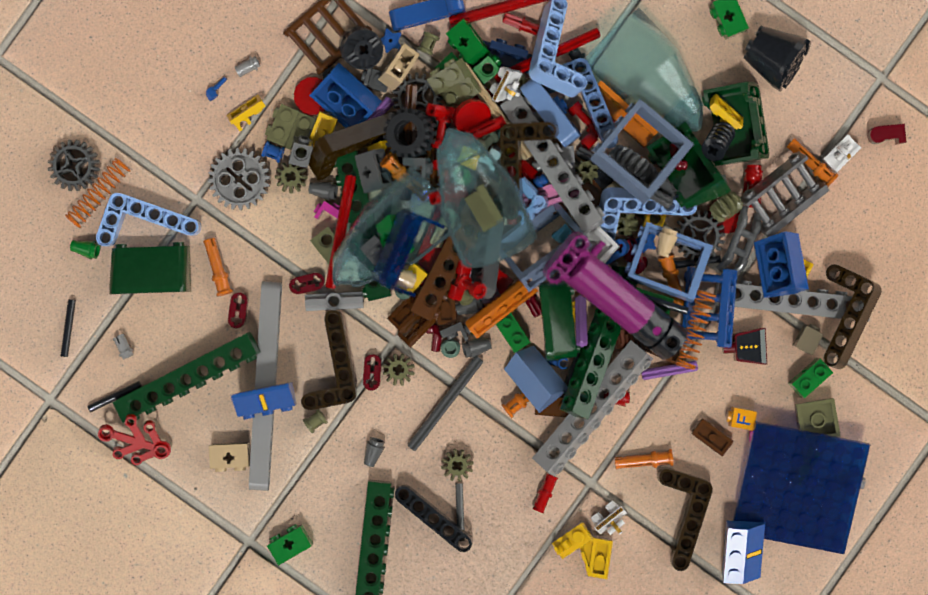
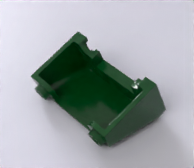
[702,81,769,166]
[647,122,731,209]
[109,242,191,294]

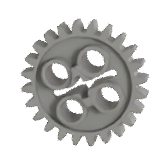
[208,148,271,211]

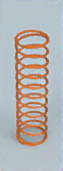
[65,158,131,228]
[676,290,717,370]

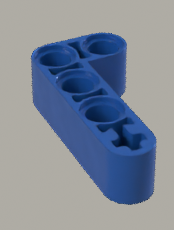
[388,0,466,31]

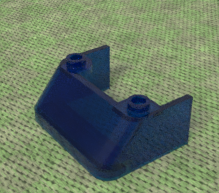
[373,209,445,297]

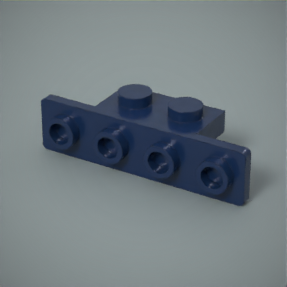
[483,38,532,74]

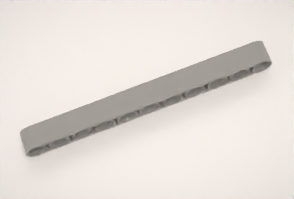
[249,281,282,491]

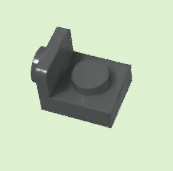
[361,68,388,93]
[403,157,433,178]
[360,236,386,267]
[440,322,470,341]

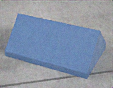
[504,346,568,413]

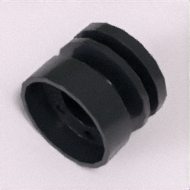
[339,26,383,70]

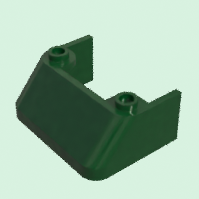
[537,280,580,361]

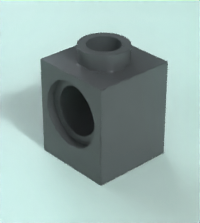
[289,135,313,168]

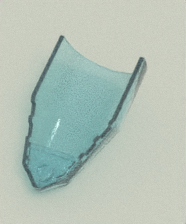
[585,8,704,132]
[437,128,537,268]
[332,168,460,287]

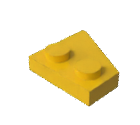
[580,537,613,579]

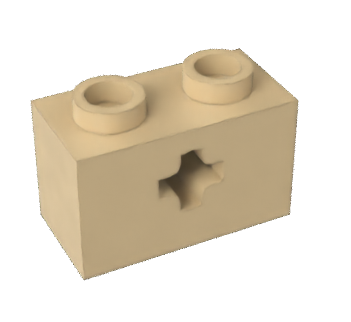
[378,43,420,90]
[209,442,250,472]

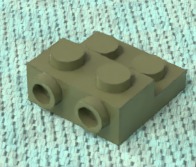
[427,58,482,108]
[265,104,317,153]
[795,398,840,445]

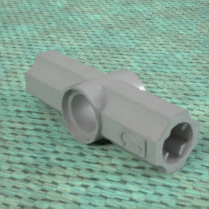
[305,292,364,311]

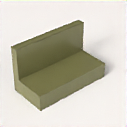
[464,184,504,232]

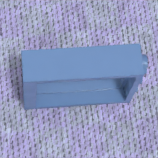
[624,222,713,303]

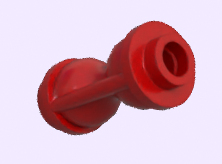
[743,165,763,208]

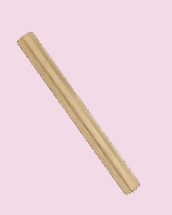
[465,62,532,160]

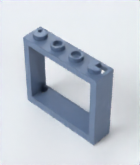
[590,99,693,204]
[501,203,592,292]

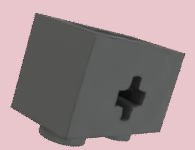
[355,149,393,193]

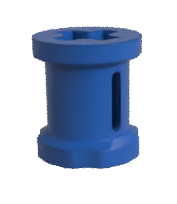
[261,140,285,163]

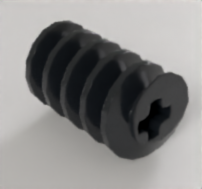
[702,122,735,161]

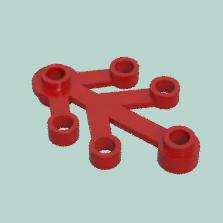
[98,414,171,465]

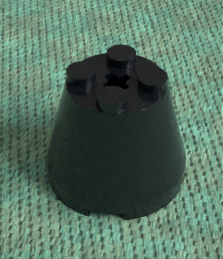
[744,25,811,92]

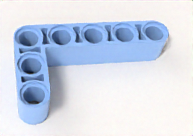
[529,0,587,97]
[599,187,697,240]
[96,193,201,247]

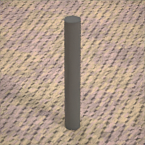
[455,483,465,541]

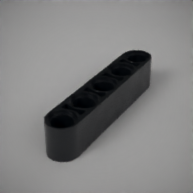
[395,485,473,552]

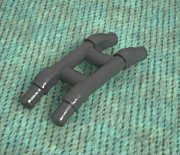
[717,206,762,277]

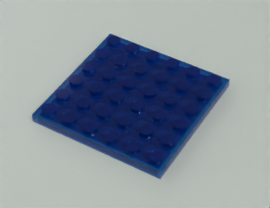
[733,421,870,554]

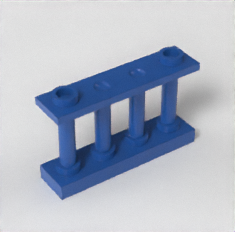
[682,267,737,348]

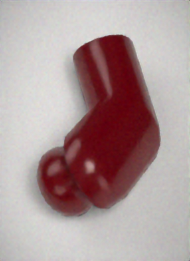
[669,143,688,171]
[426,323,442,352]

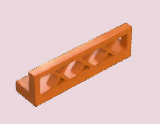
[592,80,658,148]
[465,280,538,339]

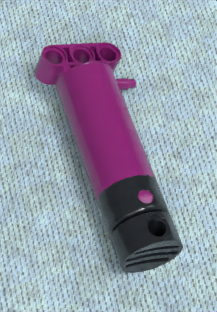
[543,231,688,360]

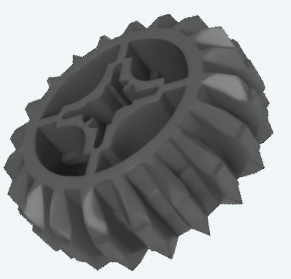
[391,72,443,118]
[48,140,100,191]
[609,145,657,185]
[674,209,725,261]

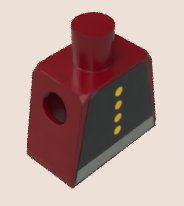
[722,328,767,365]

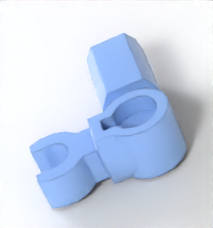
[522,177,549,223]

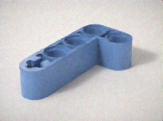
[520,79,582,148]

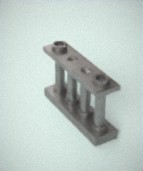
[740,151,830,237]

